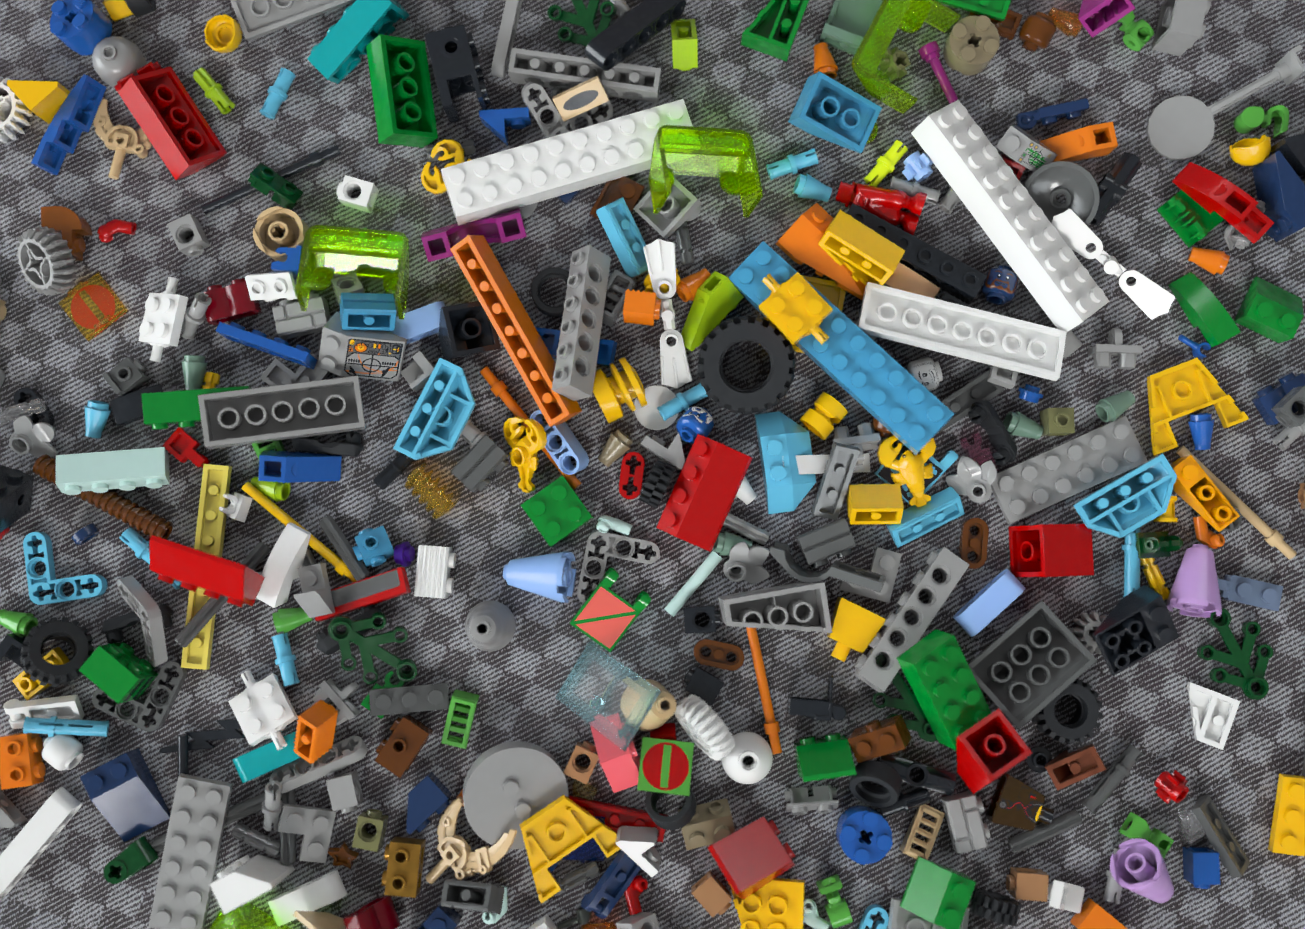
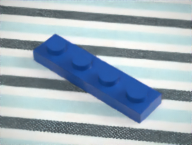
[216,322,318,369]

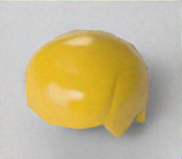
[204,14,242,53]
[1229,135,1271,166]

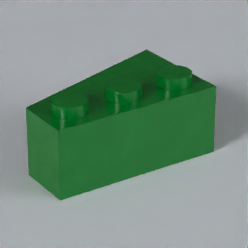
[741,0,810,62]

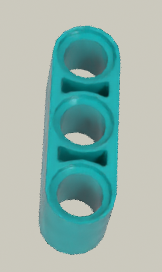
[233,732,301,783]

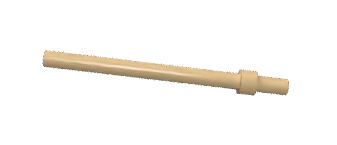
[1176,445,1297,560]

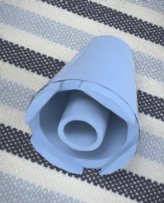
[503,551,576,603]

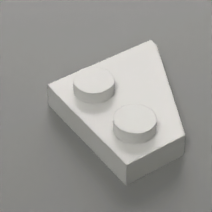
[1187,682,1240,750]

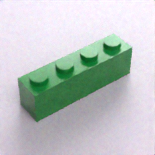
[141,386,251,430]

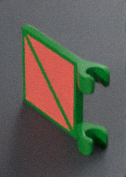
[569,568,651,652]

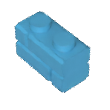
[340,293,396,331]

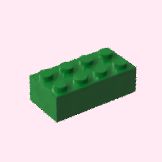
[366,34,438,148]
[897,629,991,751]

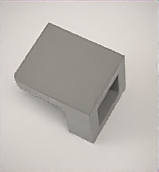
[401,351,435,392]

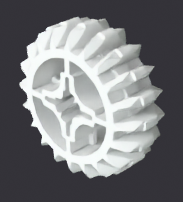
[0,76,33,144]
[675,694,735,761]

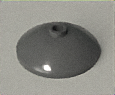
[1024,161,1100,226]

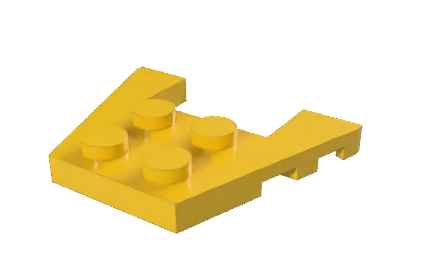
[1147,358,1249,455]
[519,794,620,904]

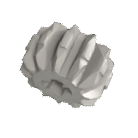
[1069,611,1107,655]

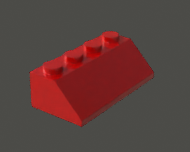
[118,66,227,180]
[656,434,752,552]
[149,535,265,608]

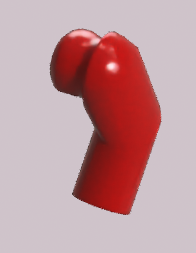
[97,219,137,243]
[624,875,648,915]

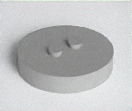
[462,741,569,849]

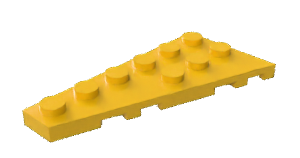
[728,878,805,929]

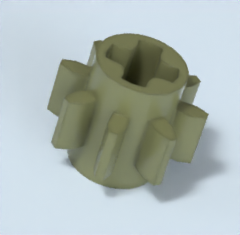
[878,47,911,81]

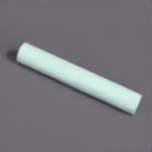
[664,551,723,617]

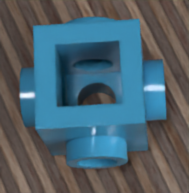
[352,526,394,567]

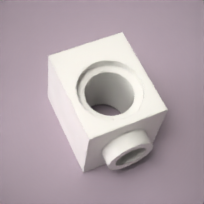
[337,175,379,214]

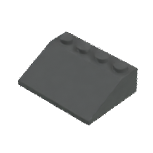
[968,601,1097,730]

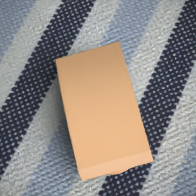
[884,262,940,298]

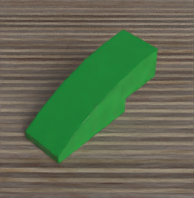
[1168,272,1241,348]

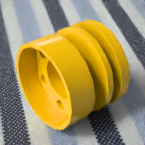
[593,357,648,424]

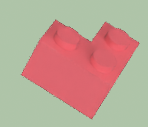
[590,713,640,793]

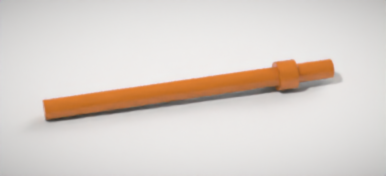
[480,366,581,490]
[746,627,782,754]

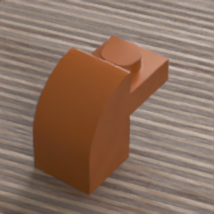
[41,206,92,261]

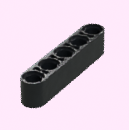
[585,0,686,71]

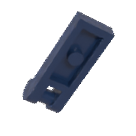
[581,850,641,919]

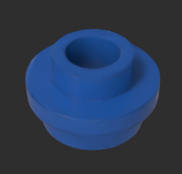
[1018,384,1044,404]

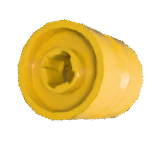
[800,392,848,440]

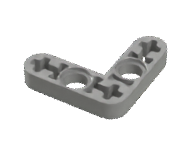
[521,82,613,138]
[577,532,660,603]
[117,575,168,667]

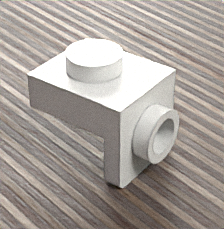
[1047,880,1085,913]

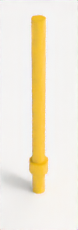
[241,481,357,583]

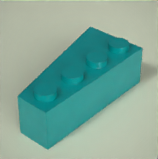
[307,0,410,84]

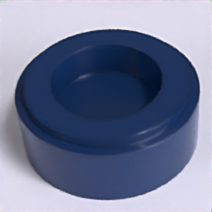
[71,523,99,546]

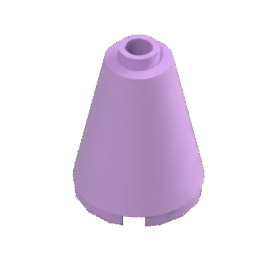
[1166,544,1222,618]
[1110,838,1174,903]

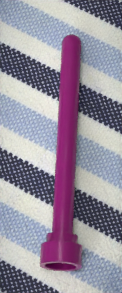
[918,41,959,104]

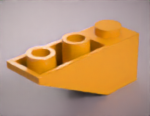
[1171,455,1240,532]

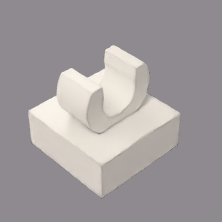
[219,492,253,523]

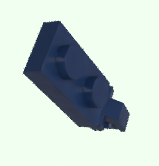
[1015,98,1090,130]

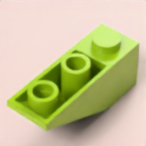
[681,271,744,351]

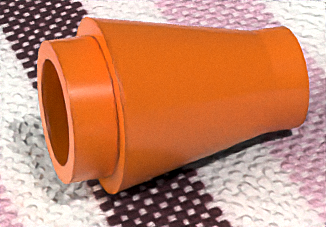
[813,42,838,79]
[1188,246,1230,275]
[676,268,711,302]

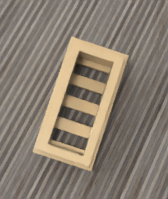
[899,804,945,859]

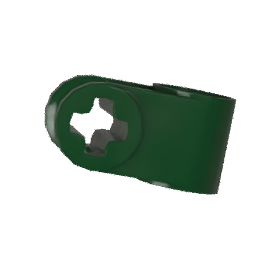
[103,836,159,884]

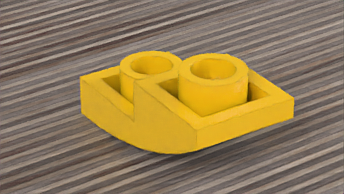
[12,647,70,700]

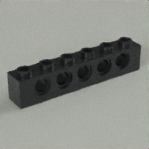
[847,203,987,303]

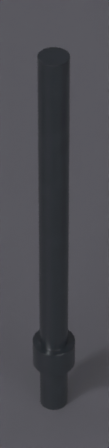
[201,145,342,214]

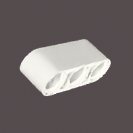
[268,870,347,926]

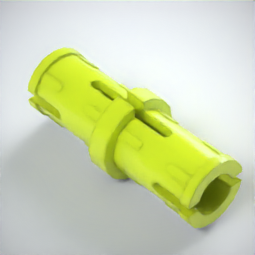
[864,140,908,187]

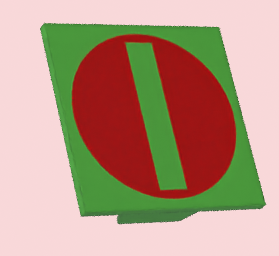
[637,737,694,796]

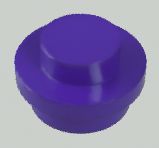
[394,541,415,567]

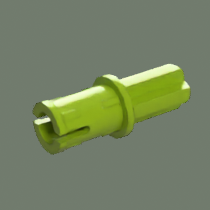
[193,68,235,115]

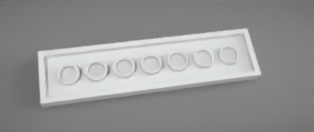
[857,282,1067,381]

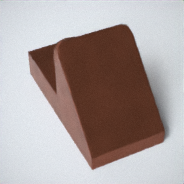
[1045,743,1106,791]

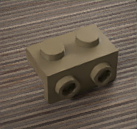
[678,798,735,850]

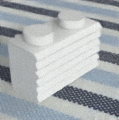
[414,545,456,598]

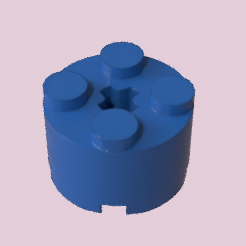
[50,0,112,56]
[836,805,893,865]

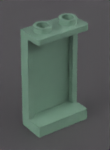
[819,0,888,59]

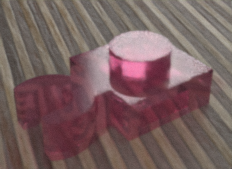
[960,433,998,471]

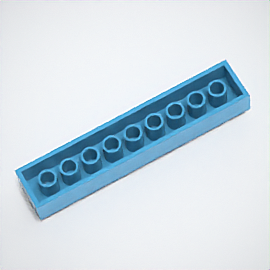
[728,241,954,455]

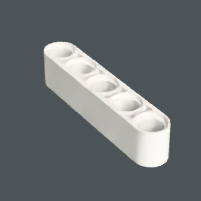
[0,787,82,901]

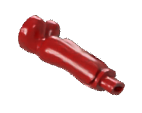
[835,181,927,235]

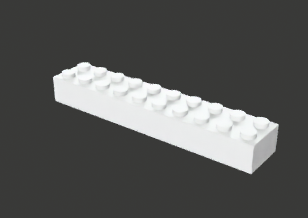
[441,99,699,226]
[911,100,1110,332]

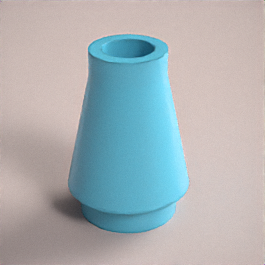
[793,174,832,202]
[84,400,111,438]

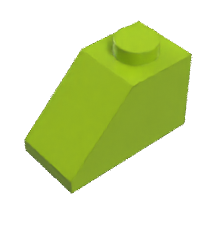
[670,19,698,71]

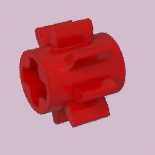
[1154,770,1189,804]

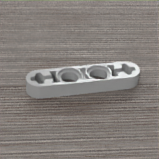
[491,0,523,78]
[269,736,368,793]

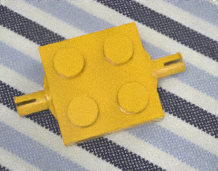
[759,272,833,346]

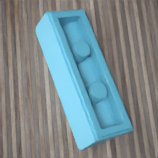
[596,197,648,278]
[886,487,965,548]

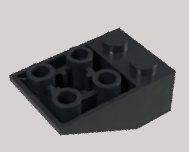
[1093,585,1179,676]

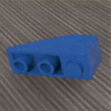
[258,450,342,483]

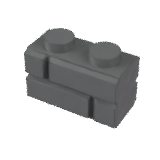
[450,434,510,493]
[795,518,856,568]
[441,879,505,914]

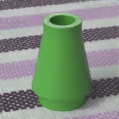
[272,607,313,633]
[0,609,38,638]

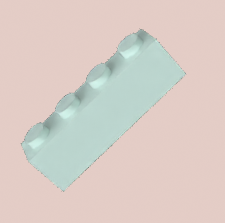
[56,447,170,495]

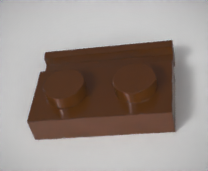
[590,176,645,220]

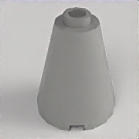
[465,600,516,652]

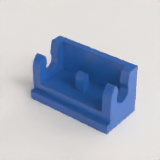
[271,245,315,283]

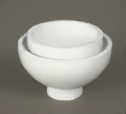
[721,732,773,784]

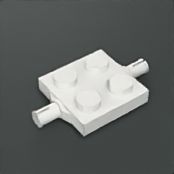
[138,277,188,363]
[228,670,298,750]

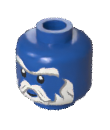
[676,406,714,444]

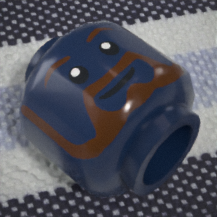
[982,265,1019,305]

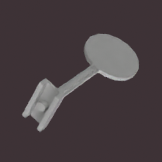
[1147,45,1305,161]

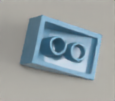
[788,71,882,153]

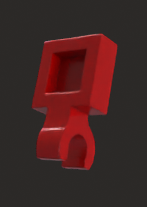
[163,427,211,468]

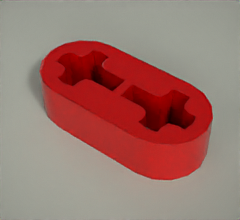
[619,452,645,500]

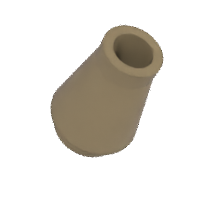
[597,429,633,467]

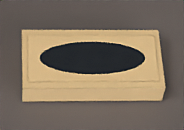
[552,75,609,121]

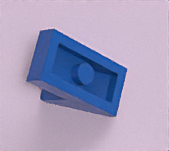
[479,107,532,145]

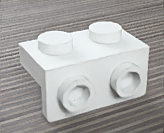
[245,271,310,302]

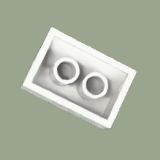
[210,854,295,914]

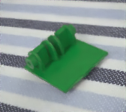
[1157,190,1224,248]

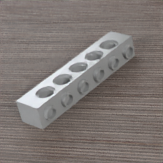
[508,48,661,103]
[552,245,611,401]
[854,547,969,693]

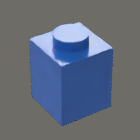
[1183,847,1220,889]

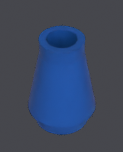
[1188,413,1215,450]

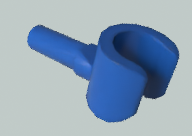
[1178,334,1211,359]

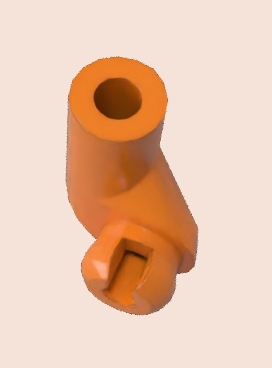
[1193,516,1225,549]

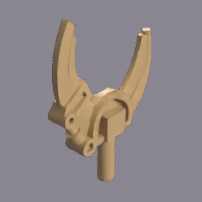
[93,97,152,180]
[425,797,517,884]

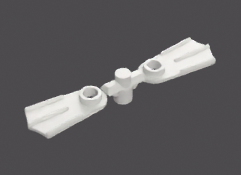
[1051,208,1175,319]
[643,238,692,389]

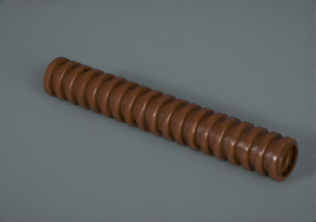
[33,454,173,539]

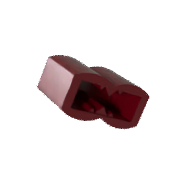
[202,278,262,325]
[343,895,401,929]

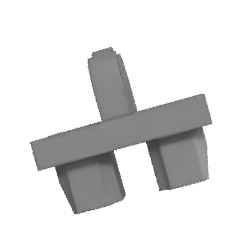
[1088,328,1142,370]
[832,423,880,466]
[313,678,361,726]

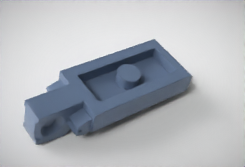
[1218,574,1283,611]

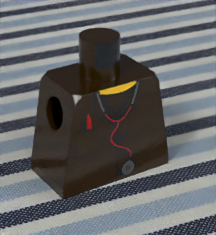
[986,772,1054,831]

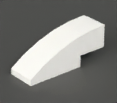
[256,522,311,608]

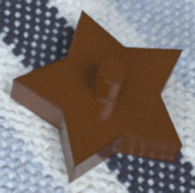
[328,842,359,869]

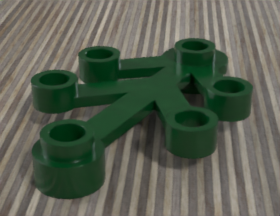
[547,0,617,47]
[1197,608,1273,700]
[328,612,417,684]
[871,654,937,742]

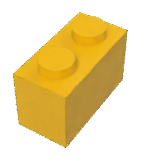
[846,484,904,525]

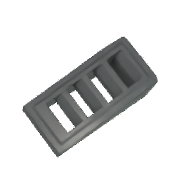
[602,269,637,327]

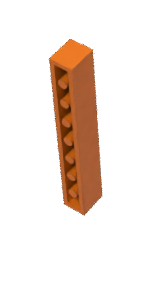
[450,235,582,427]

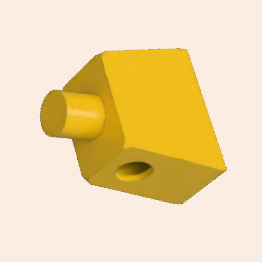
[827,597,886,662]

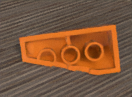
[776,203,866,300]

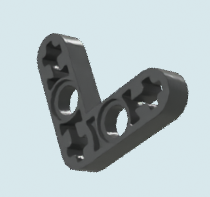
[92,660,188,732]

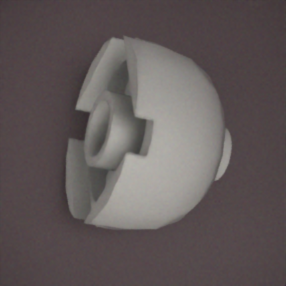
[92,36,147,88]

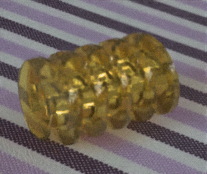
[405,462,460,519]

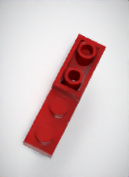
[1172,162,1274,244]

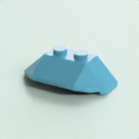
[393,358,476,460]
[754,411,816,514]
[1073,454,1177,538]

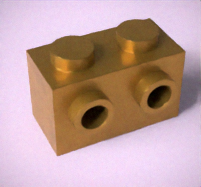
[381,836,426,898]

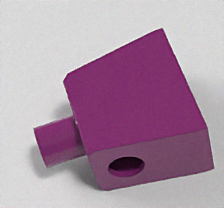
[1078,0,1136,38]

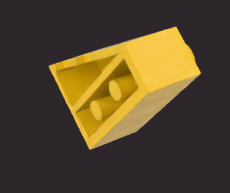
[818,210,905,286]

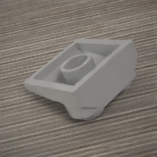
[633,171,702,239]

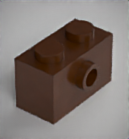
[374,714,433,778]
[847,714,912,763]

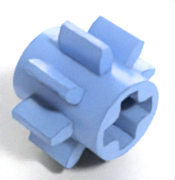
[902,151,933,182]

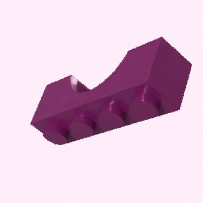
[421,208,527,262]

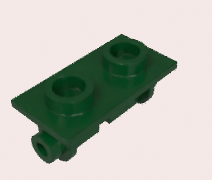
[248,163,304,210]
[1136,531,1183,559]

